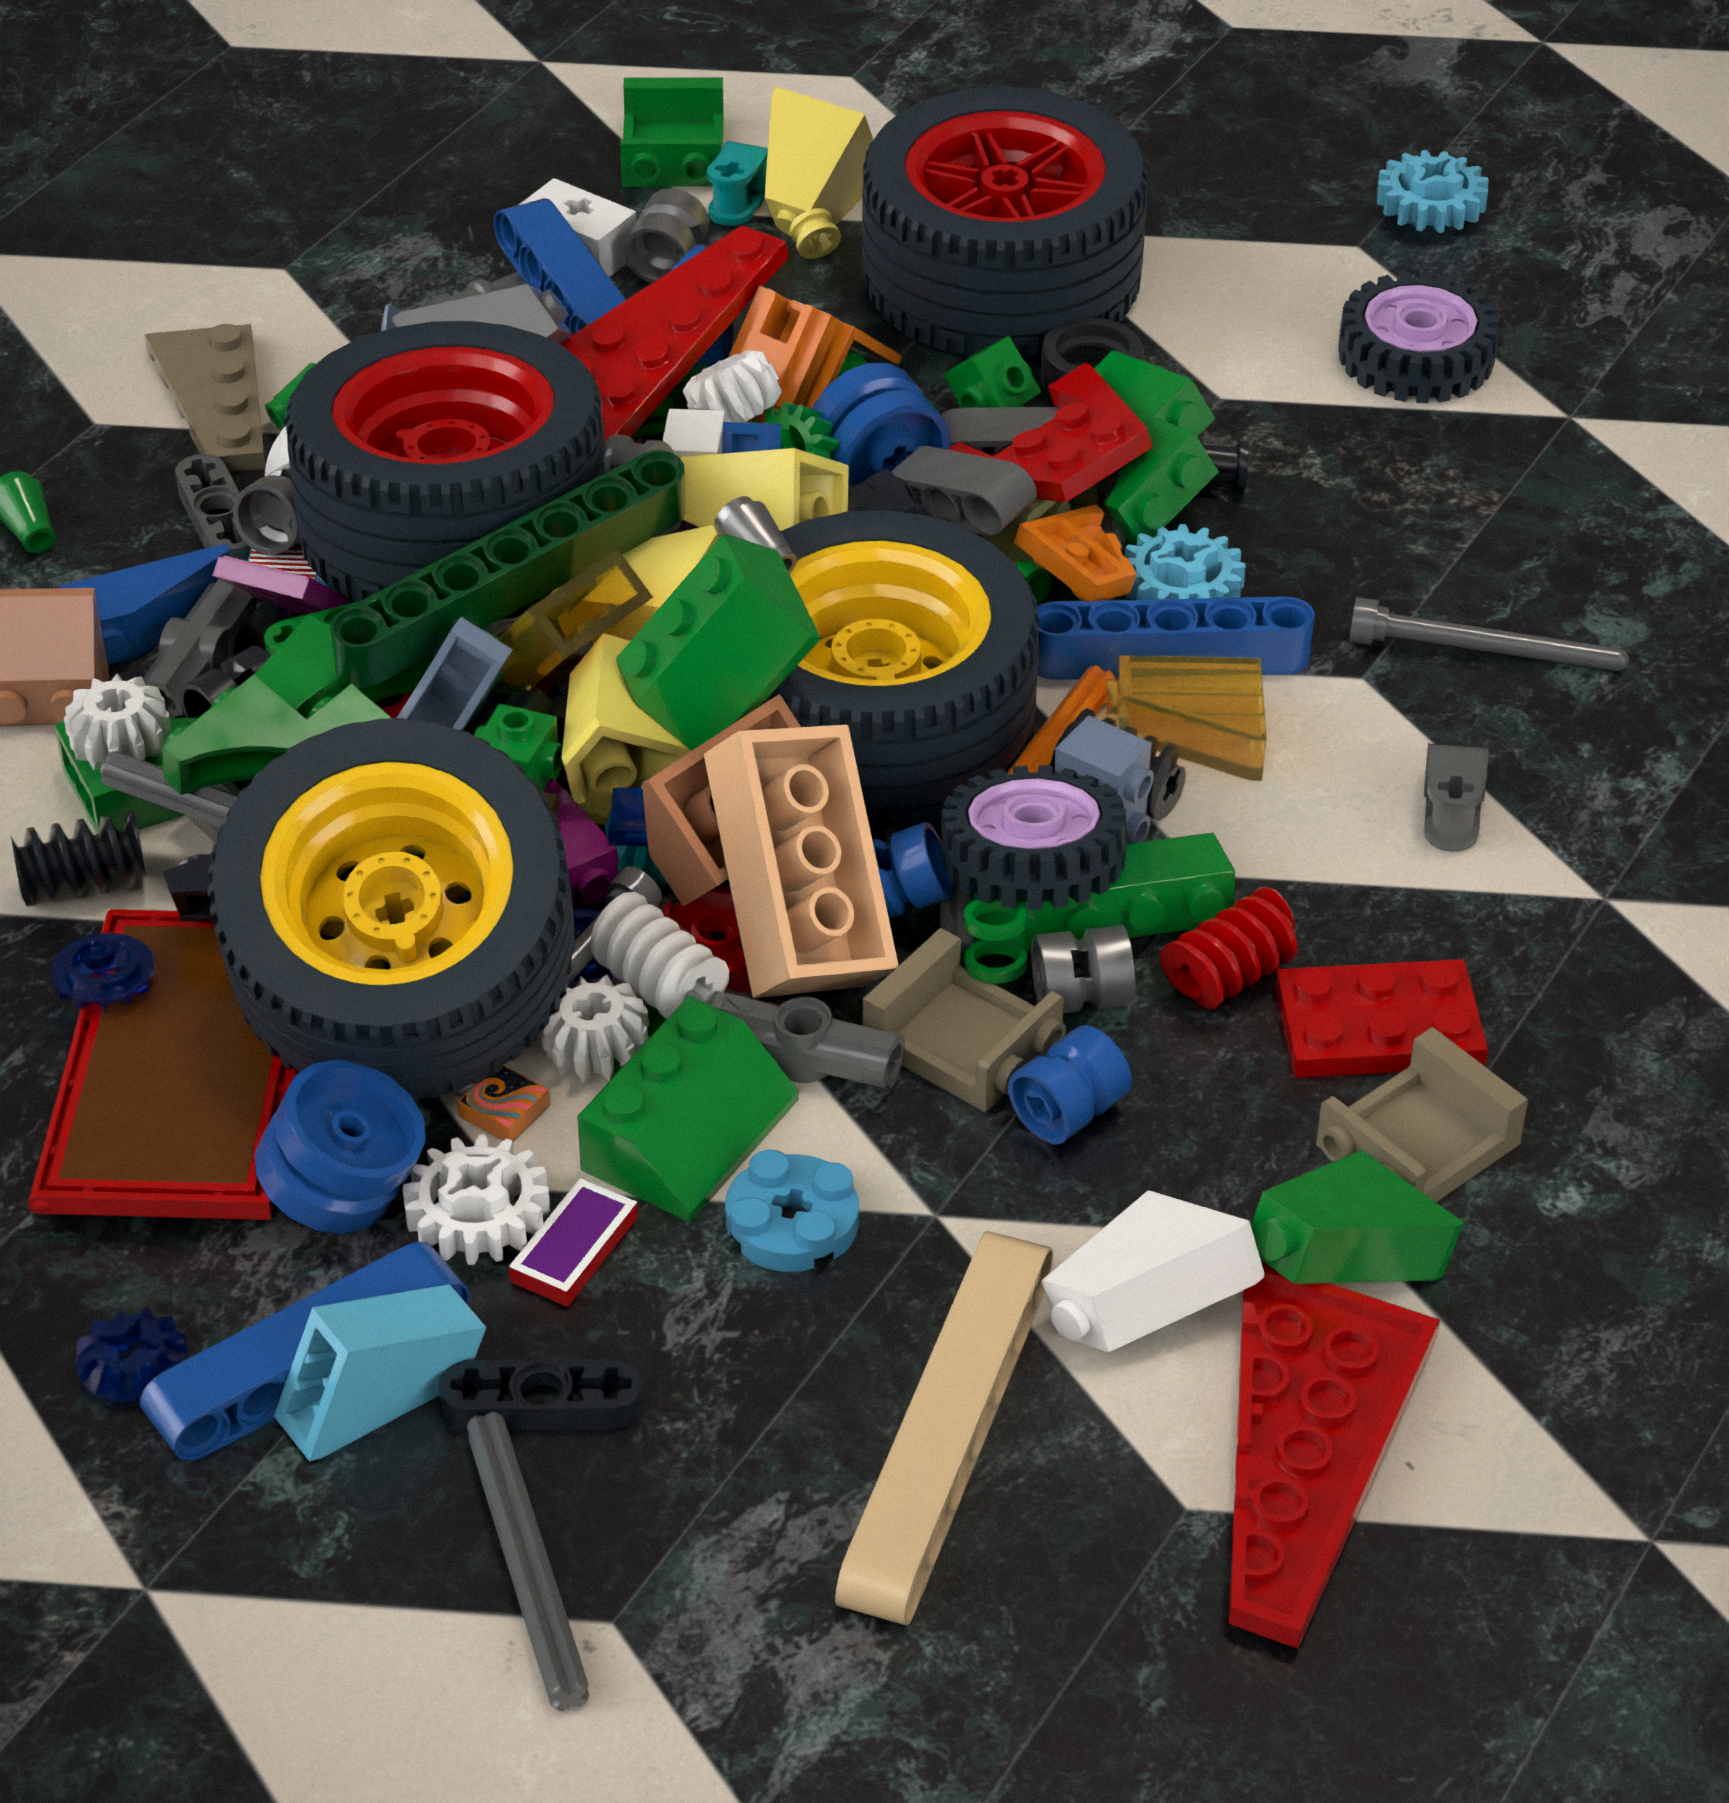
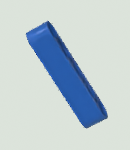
[494,198,626,338]
[1037,596,1315,680]
[140,1242,470,1461]

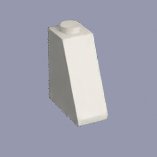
[1042,1190,1265,1352]

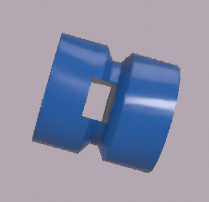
[872,822,954,919]
[1008,1025,1132,1145]

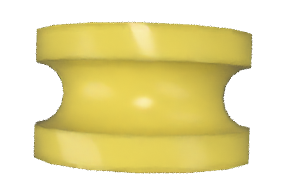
[789,208,841,259]

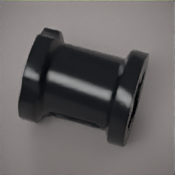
[1198,437,1249,490]

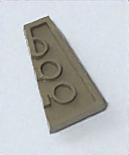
[145,324,266,473]

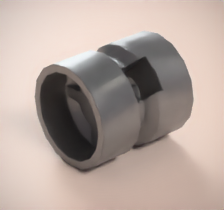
[623,188,709,283]
[233,463,299,555]
[1031,925,1135,1014]

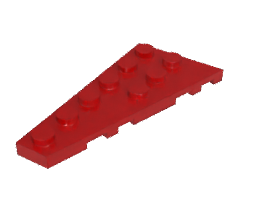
[559,225,789,442]
[1229,1260,1440,1649]

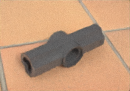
[143,579,256,718]
[710,992,905,1089]

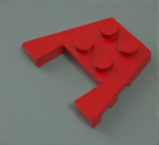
[946,363,1152,502]

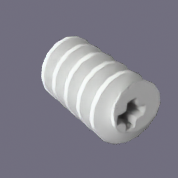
[590,892,729,1019]

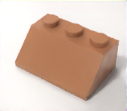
[0,588,110,726]
[642,694,801,906]

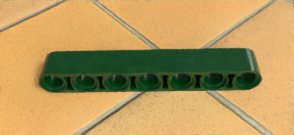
[331,450,685,688]

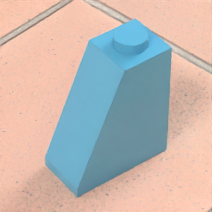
[274,1284,486,1461]

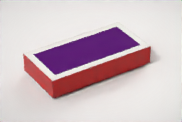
[509,1178,638,1307]

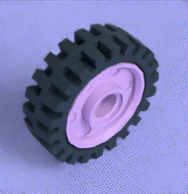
[1339,272,1500,403]
[941,765,1127,910]

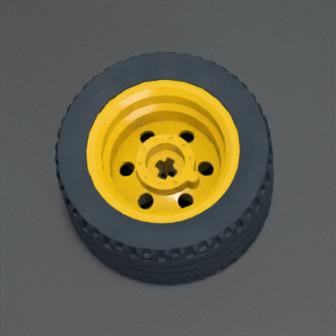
[761,510,1039,831]
[208,718,575,1101]

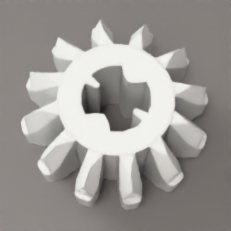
[683,350,782,422]
[64,673,171,771]
[540,975,649,1083]

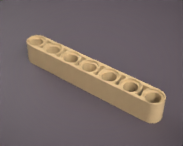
[835,1231,1053,1626]

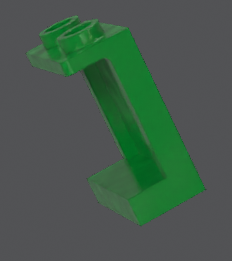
[620,77,724,187]

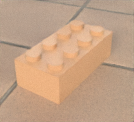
[704,725,899,998]

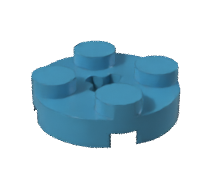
[725,1149,859,1272]

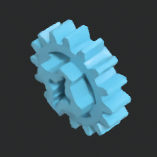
[1377,150,1489,233]
[1124,524,1245,600]

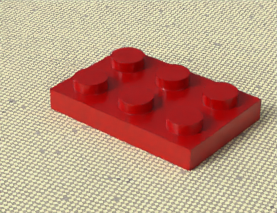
[1275,959,1488,1078]

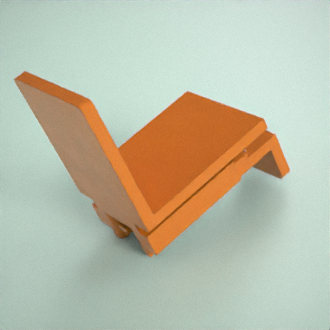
[728,286,903,422]

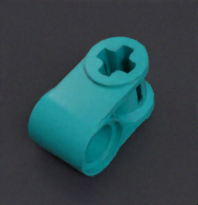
[707,141,768,226]

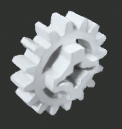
[403,1135,550,1265]

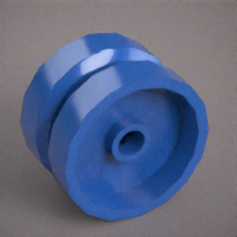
[812,363,951,489]
[255,1059,426,1234]

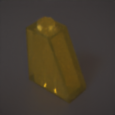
[499,549,653,692]
[1105,655,1267,781]

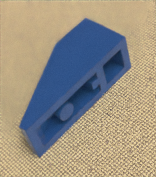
[59,543,231,665]

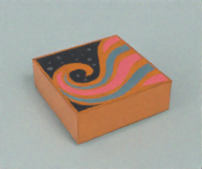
[457,1065,551,1142]

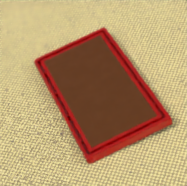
[28,909,299,1220]

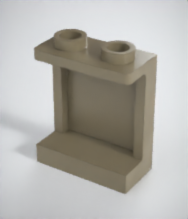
[863,928,1066,1113]
[1316,1027,1528,1202]

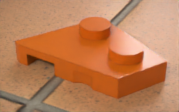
[1014,504,1137,601]

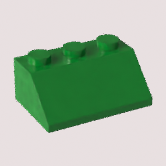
[616,533,821,751]
[577,996,799,1223]

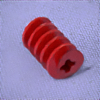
[1159,887,1298,1010]

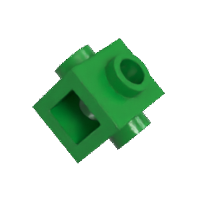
[943,336,1041,408]
[474,704,563,792]

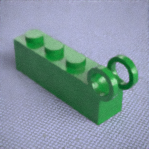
[964,832,1235,984]

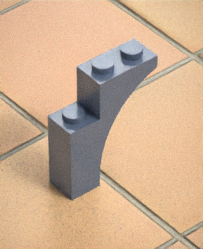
[397,617,512,731]

